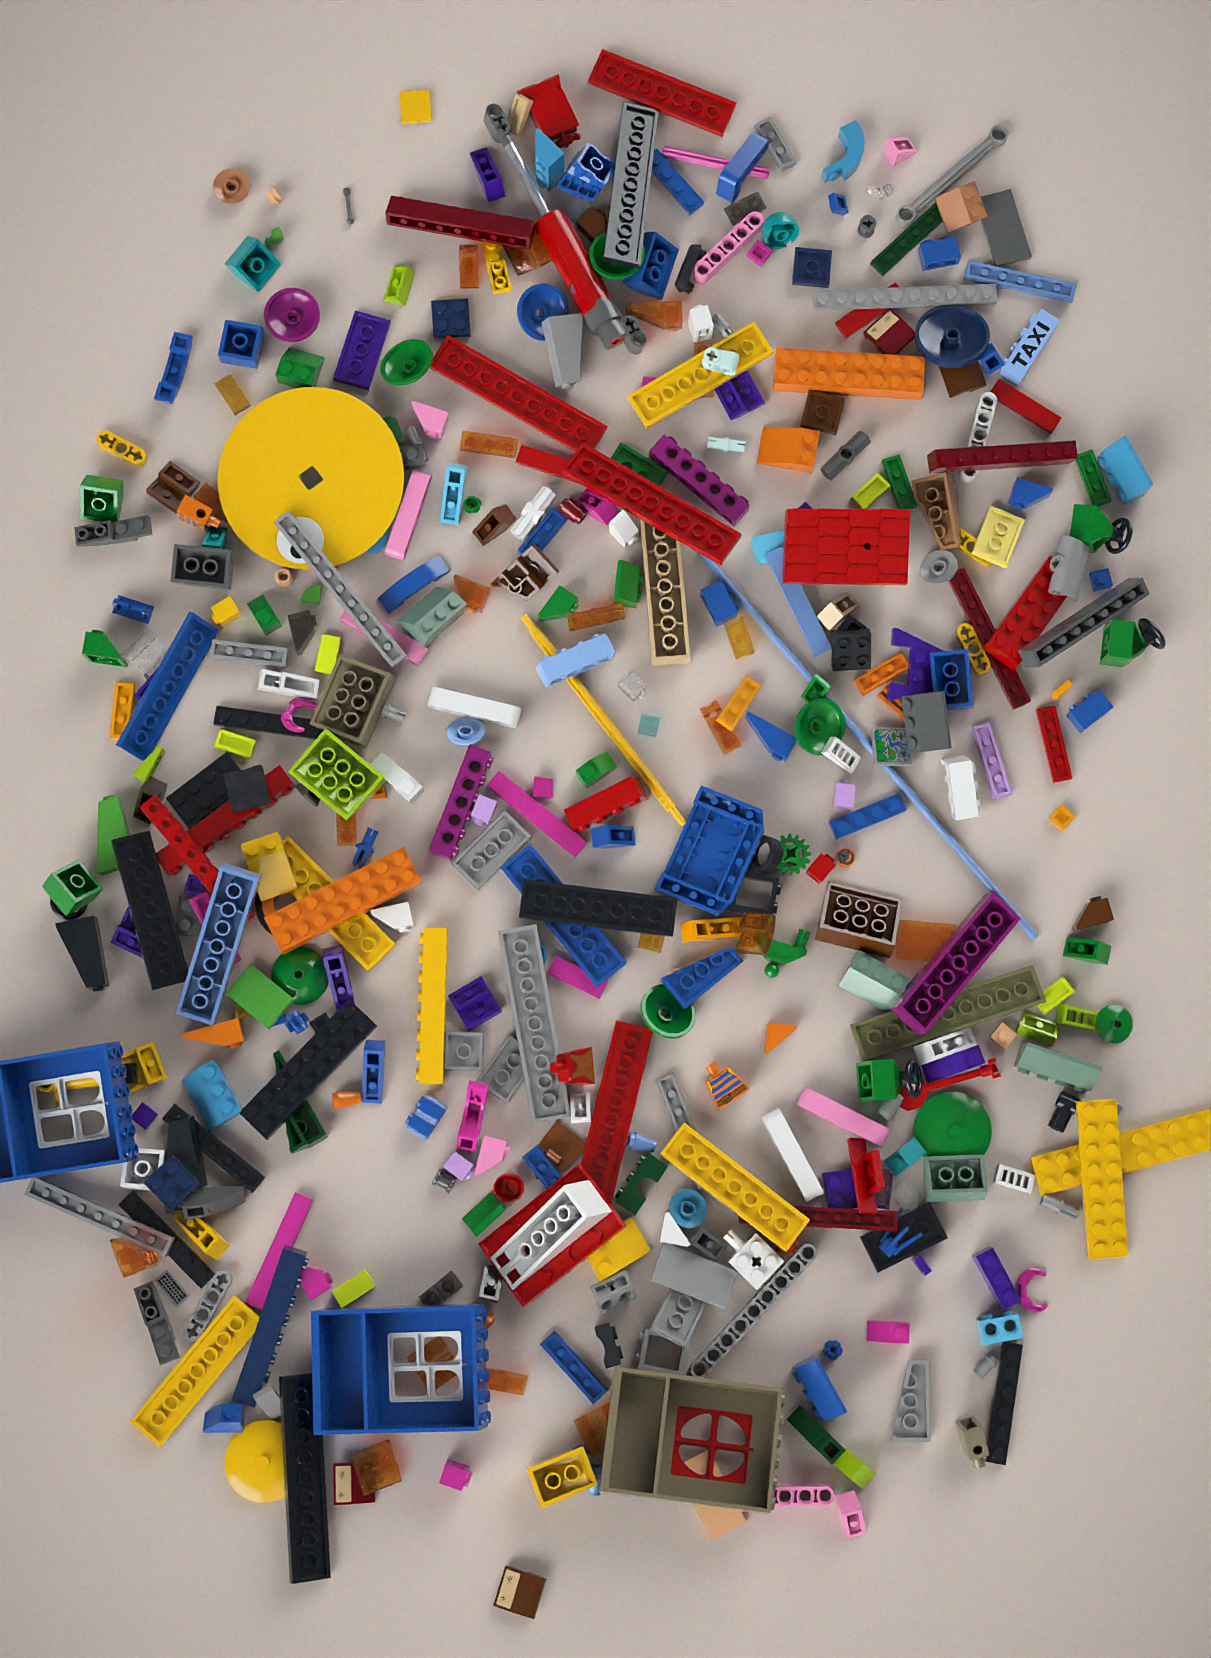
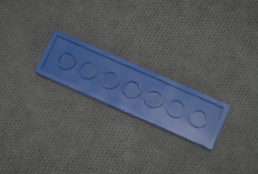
[116,611,219,761]
[500,843,627,987]

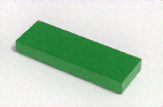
[1075,450,1112,506]
[881,454,918,510]

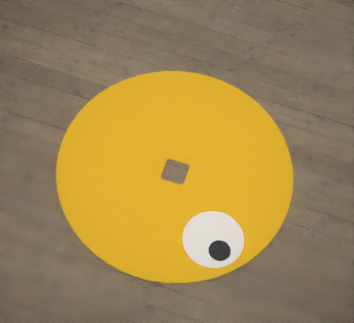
[218,387,404,570]

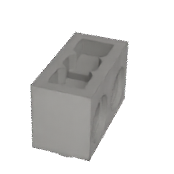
[590,1270,637,1314]

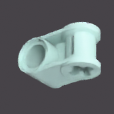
[702,347,740,375]

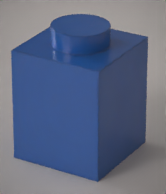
[979,343,1005,375]

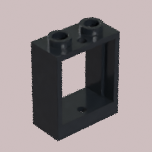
[726,872,782,918]

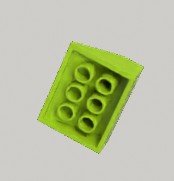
[288,728,386,821]

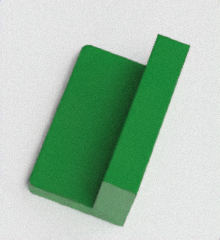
[462,1193,506,1237]

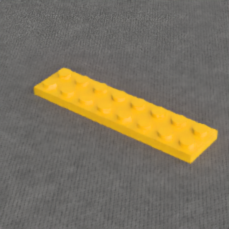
[627,321,774,429]
[282,836,396,972]
[1076,1098,1128,1259]
[660,1123,810,1252]
[130,1295,260,1448]

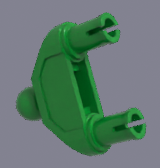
[753,917,811,978]

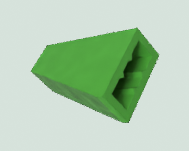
[97,795,130,876]

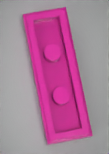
[548,956,608,999]

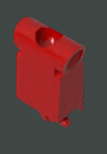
[517,74,581,148]

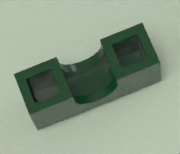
[614,1153,668,1215]

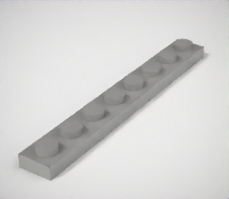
[24,1177,175,1257]

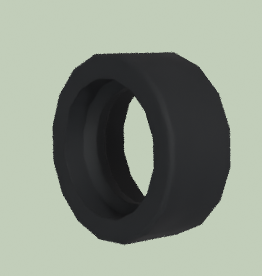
[749,835,783,873]

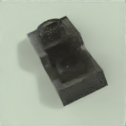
[724,192,767,226]
[418,1270,463,1305]

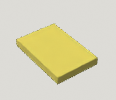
[971,505,1025,569]

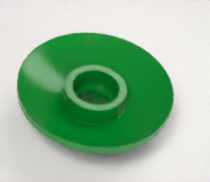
[1095,1005,1133,1043]

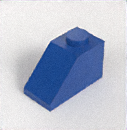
[1007,477,1053,509]
[591,825,636,849]
[203,1403,245,1433]

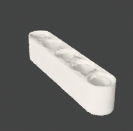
[959,392,997,483]
[427,687,522,728]
[761,1108,824,1203]

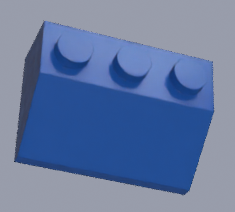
[623,231,679,300]
[930,649,974,710]
[792,1355,847,1422]

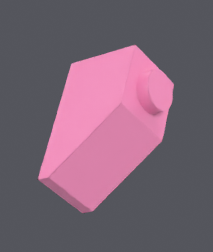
[412,401,449,439]
[474,1136,510,1175]
[835,1490,866,1539]

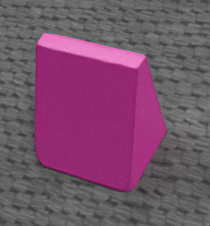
[533,777,553,798]

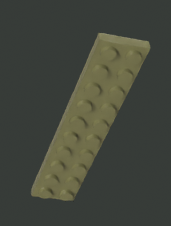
[850,965,1046,1062]

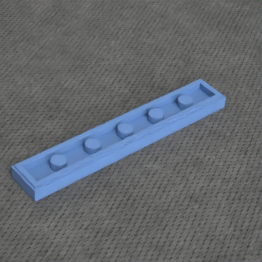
[964,260,1076,303]
[765,546,832,657]

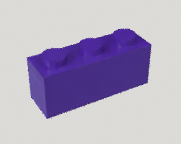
[972,1247,1021,1310]

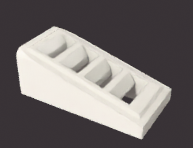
[821,737,861,774]
[992,1164,1036,1194]

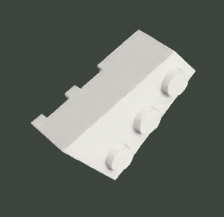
[941,755,981,820]

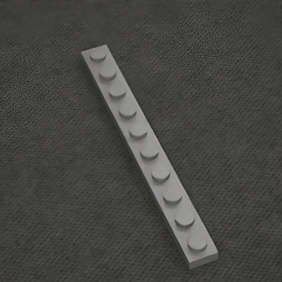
[813,284,998,311]
[274,511,407,668]

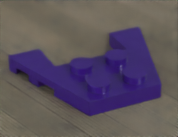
[887,627,944,701]

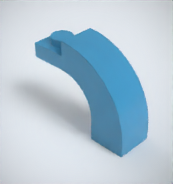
[821,120,865,183]

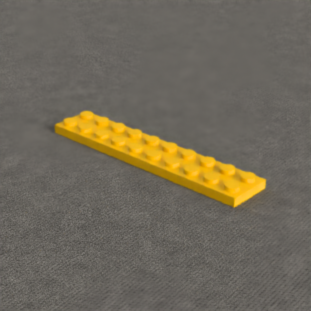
[1030,1108,1211,1196]

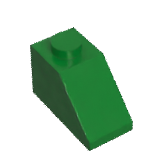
[538,585,579,622]
[247,594,282,636]
[576,752,618,789]
[1063,937,1111,965]

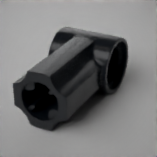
[1047,1091,1081,1133]

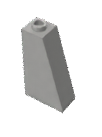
[542,313,583,390]

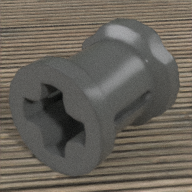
[858,215,876,238]
[432,1169,457,1193]

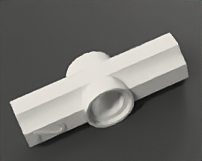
[510,486,556,541]

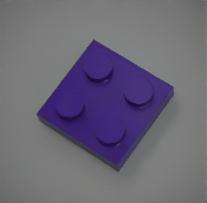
[822,1169,858,1209]

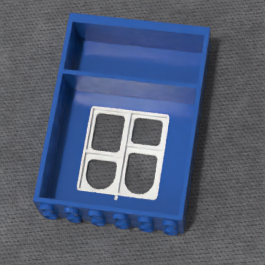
[0,1041,139,1183]
[311,1303,491,1435]

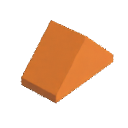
[764,1023,797,1054]

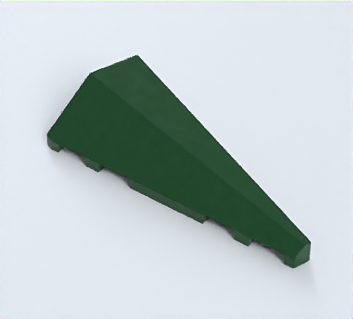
[273,1050,328,1154]

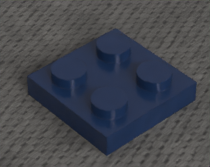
[792,247,832,288]
[431,298,471,339]
[143,1155,201,1211]

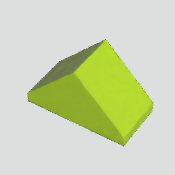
[834,1448,876,1490]

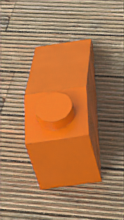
[181,1018,246,1049]

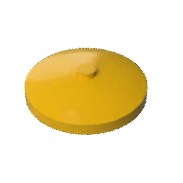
[225,1419,285,1502]

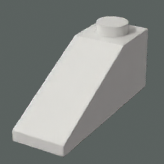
[370,752,424,804]
[913,1027,977,1065]

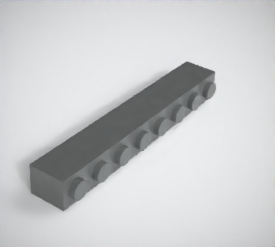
[1018,577,1149,668]

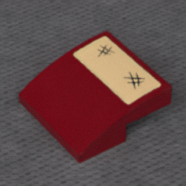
[863,308,915,355]
[333,1461,375,1505]

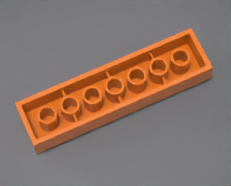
[773,348,925,400]
[264,847,422,954]

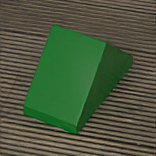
[801,674,834,702]

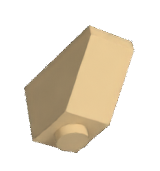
[817,592,860,630]

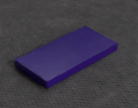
[333,311,391,391]

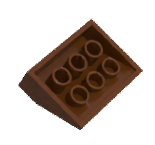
[815,881,902,958]

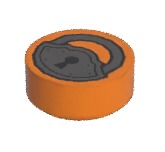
[836,848,856,867]

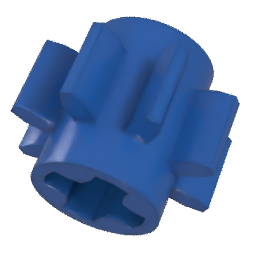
[285,1010,310,1035]

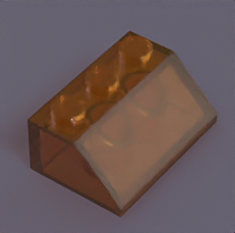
[109,1238,158,1278]

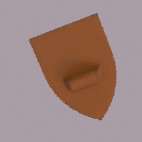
[534,1121,586,1179]

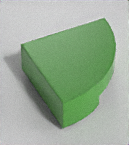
[265,227,284,248]
[301,584,322,604]

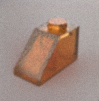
[459,245,479,289]
[453,574,491,613]

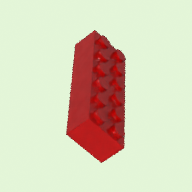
[982,556,1067,670]

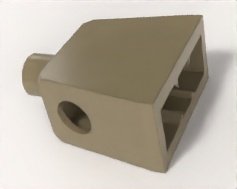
[955,1416,989,1468]

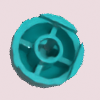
[761,212,800,250]

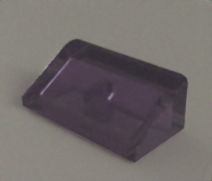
[874,1169,894,1210]

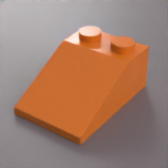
[757,427,820,474]

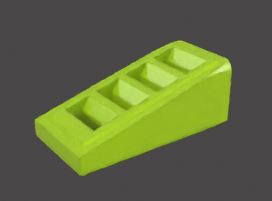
[133,746,165,783]
[1055,1004,1099,1031]

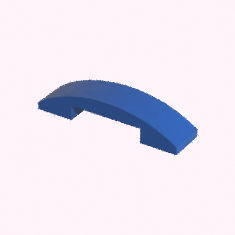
[154,332,193,404]
[378,556,450,614]

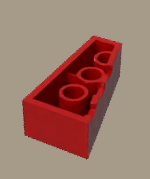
[564,776,649,833]

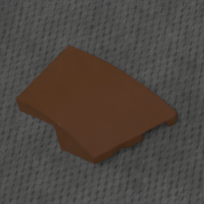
[490,544,559,601]

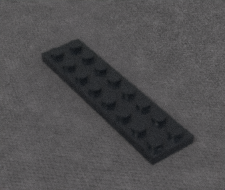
[111,830,188,991]
[519,879,678,937]
[239,999,377,1141]

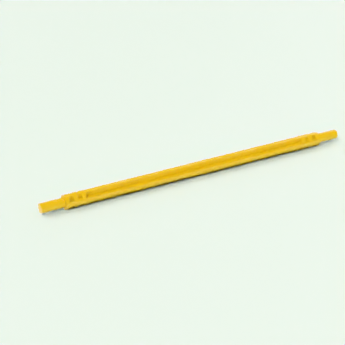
[521,614,687,827]

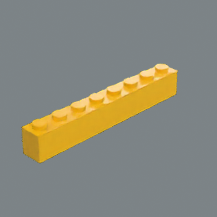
[416,928,448,1085]

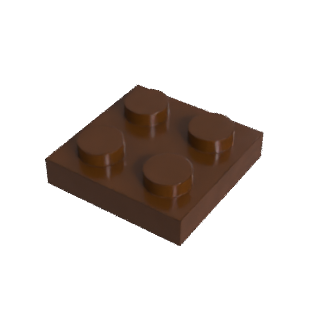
[800,390,845,435]

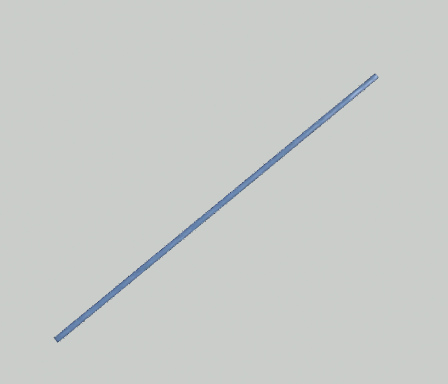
[697,553,1039,940]

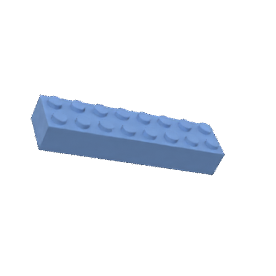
[175,863,262,1025]

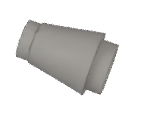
[877,1094,904,1121]

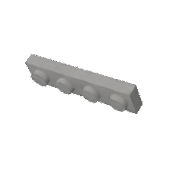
[210,639,288,668]

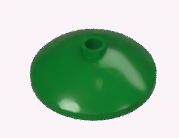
[589,232,645,279]
[380,339,433,386]
[794,698,845,755]
[271,947,329,1005]
[640,984,696,1039]

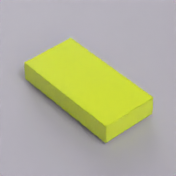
[851,473,891,509]
[315,634,341,675]
[214,729,257,759]
[1037,976,1075,1015]
[332,1269,376,1308]

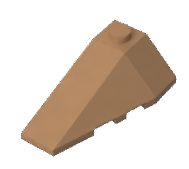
[911,472,960,550]

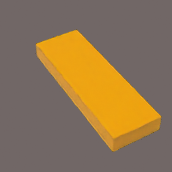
[716,675,761,731]
[109,682,136,739]

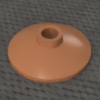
[213,168,250,204]

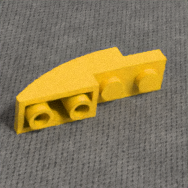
[481,242,512,294]

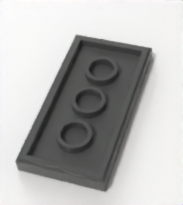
[981,189,1032,267]

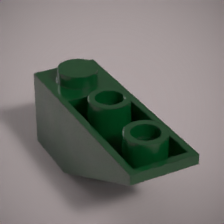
[786,1405,846,1465]

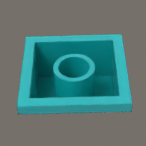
[224,236,281,292]

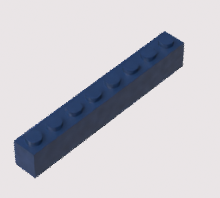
[232,1245,309,1408]

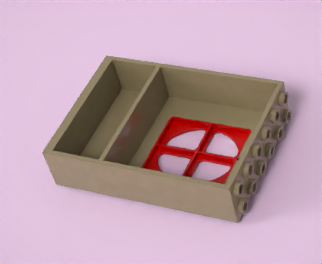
[599,1367,786,1515]

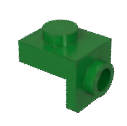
[382,416,405,443]

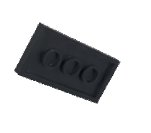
[166,752,241,829]
[859,1202,948,1273]

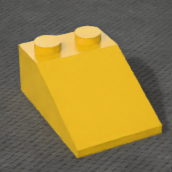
[241,832,298,902]
[587,1216,651,1281]
[526,1446,598,1508]

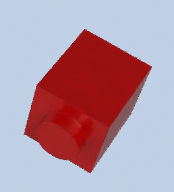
[805,853,836,885]

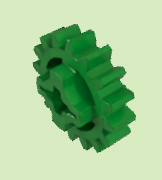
[769,833,811,876]

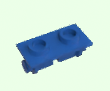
[112,595,154,624]

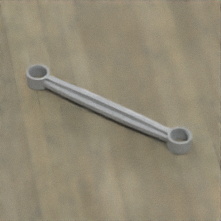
[896,125,1008,227]

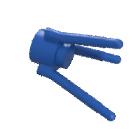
[878,1208,922,1258]

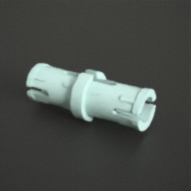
[707,436,746,453]

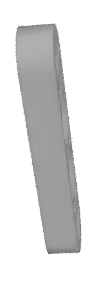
[184,1270,232,1342]

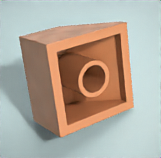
[935,181,987,233]

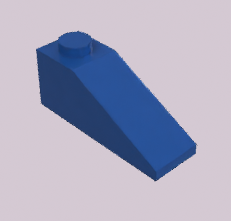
[745,711,797,762]
[362,1040,385,1104]

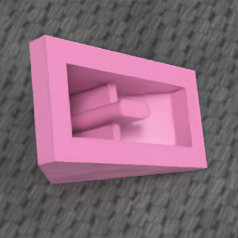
[883,137,917,167]

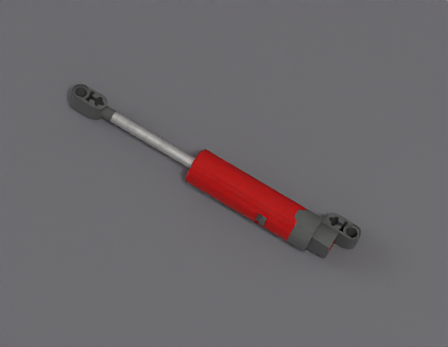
[483,103,647,355]

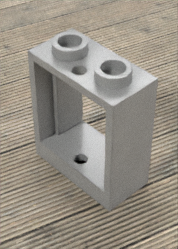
[635,1328,692,1375]

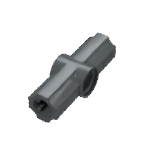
[820,431,871,480]

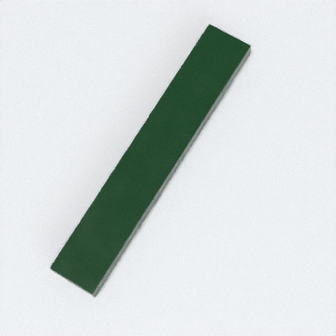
[870,191,949,277]

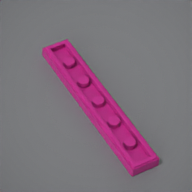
[487,771,587,858]
[245,1192,314,1310]

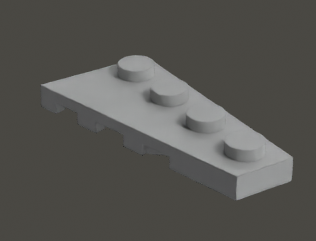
[890,1360,931,1442]

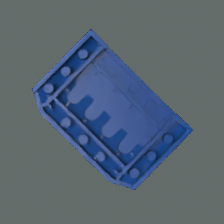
[655,785,764,916]

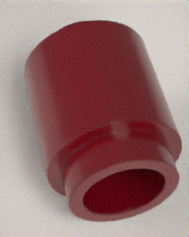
[559,498,588,525]

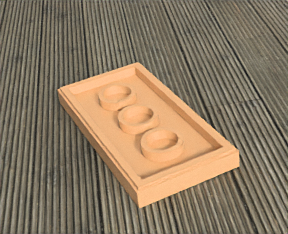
[684,1449,746,1541]

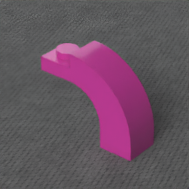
[456,1080,488,1152]

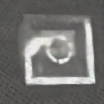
[120,627,169,680]

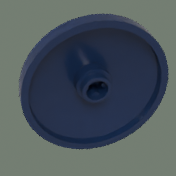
[915,305,990,368]

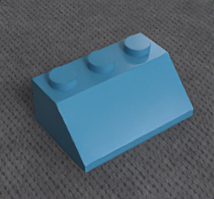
[535,128,565,191]
[1098,436,1153,505]
[182,1060,243,1131]

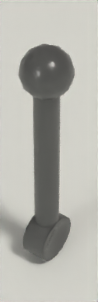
[343,188,354,225]

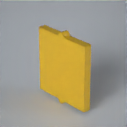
[400,89,432,124]

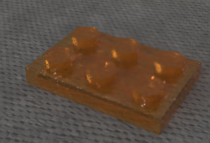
[895,920,956,961]

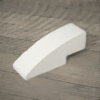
[256,669,320,699]

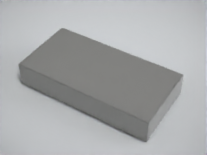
[253,1385,281,1420]

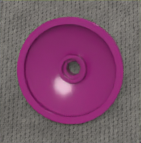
[264,288,320,342]

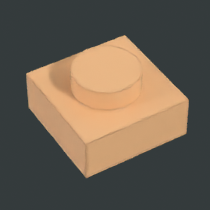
[989,1022,1017,1050]

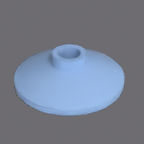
[447,717,485,745]

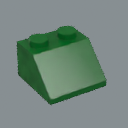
[275,347,325,388]
[80,475,124,522]
[614,560,643,608]
[82,630,128,668]

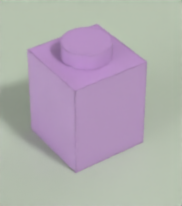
[832,781,856,810]
[471,794,498,826]
[443,1151,475,1181]

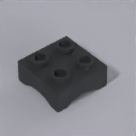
[831,628,871,671]
[223,764,271,813]
[594,1323,624,1369]

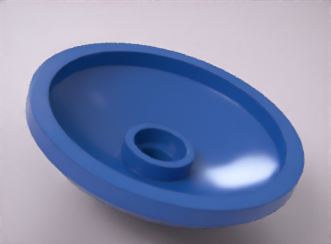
[517,284,569,341]

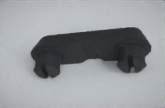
[675,244,707,294]

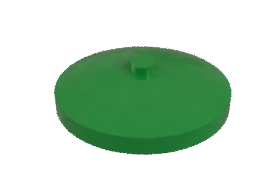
[913,1091,992,1157]

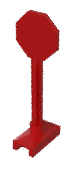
[899,1058,1001,1111]

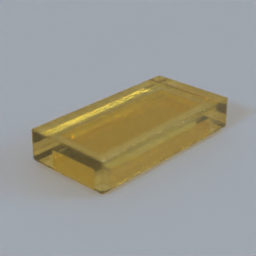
[215,374,251,416]

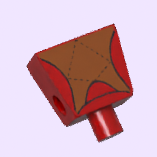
[550,1047,595,1086]

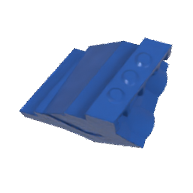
[555,143,615,202]

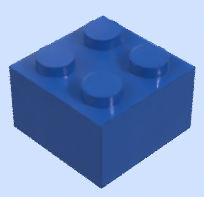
[218,320,265,369]

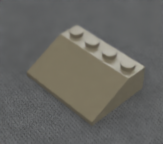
[309,655,396,748]

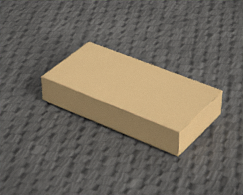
[507,93,533,137]

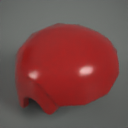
[493,1173,525,1202]

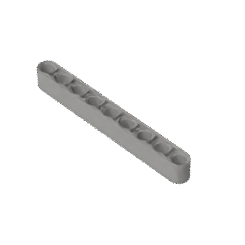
[690,1243,817,1378]

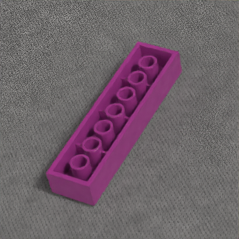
[889,892,1021,1035]

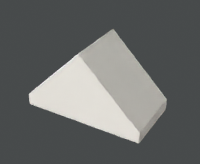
[570,1092,591,1124]
[659,1211,691,1247]

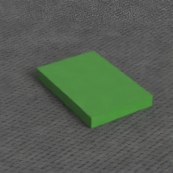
[226,964,295,1030]

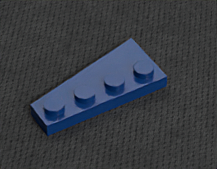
[660,946,743,1009]

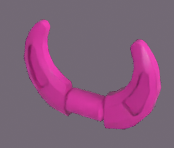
[281,697,317,732]
[1016,1268,1048,1313]

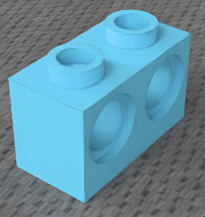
[976,1310,1023,1345]

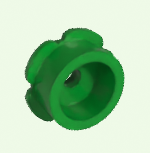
[463,496,481,514]

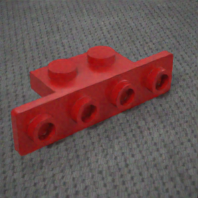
[847,1137,885,1214]

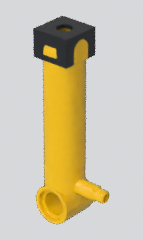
[37,1063,138,1107]

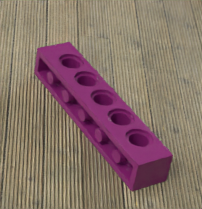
[649,434,750,527]
[428,744,494,861]

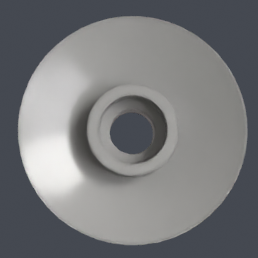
[920,550,958,585]

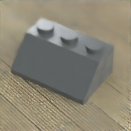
[170,544,233,590]
[901,691,952,753]

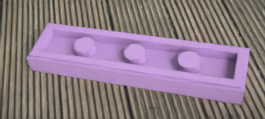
[971,722,1012,800]

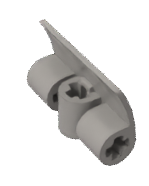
[1048,536,1089,602]

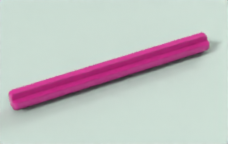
[662,146,769,179]

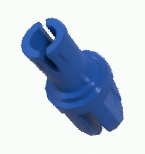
[352,827,379,869]

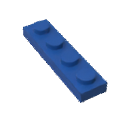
[652,149,704,216]
[829,793,907,840]

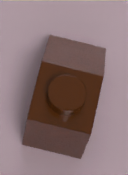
[576,206,605,243]
[472,504,517,546]
[1072,896,1114,931]

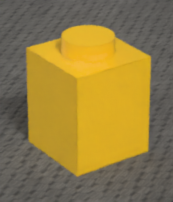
[210,596,242,627]

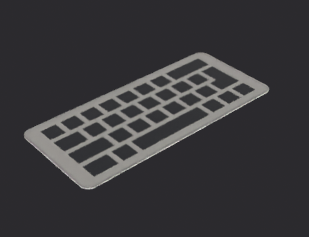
[155,1270,189,1307]

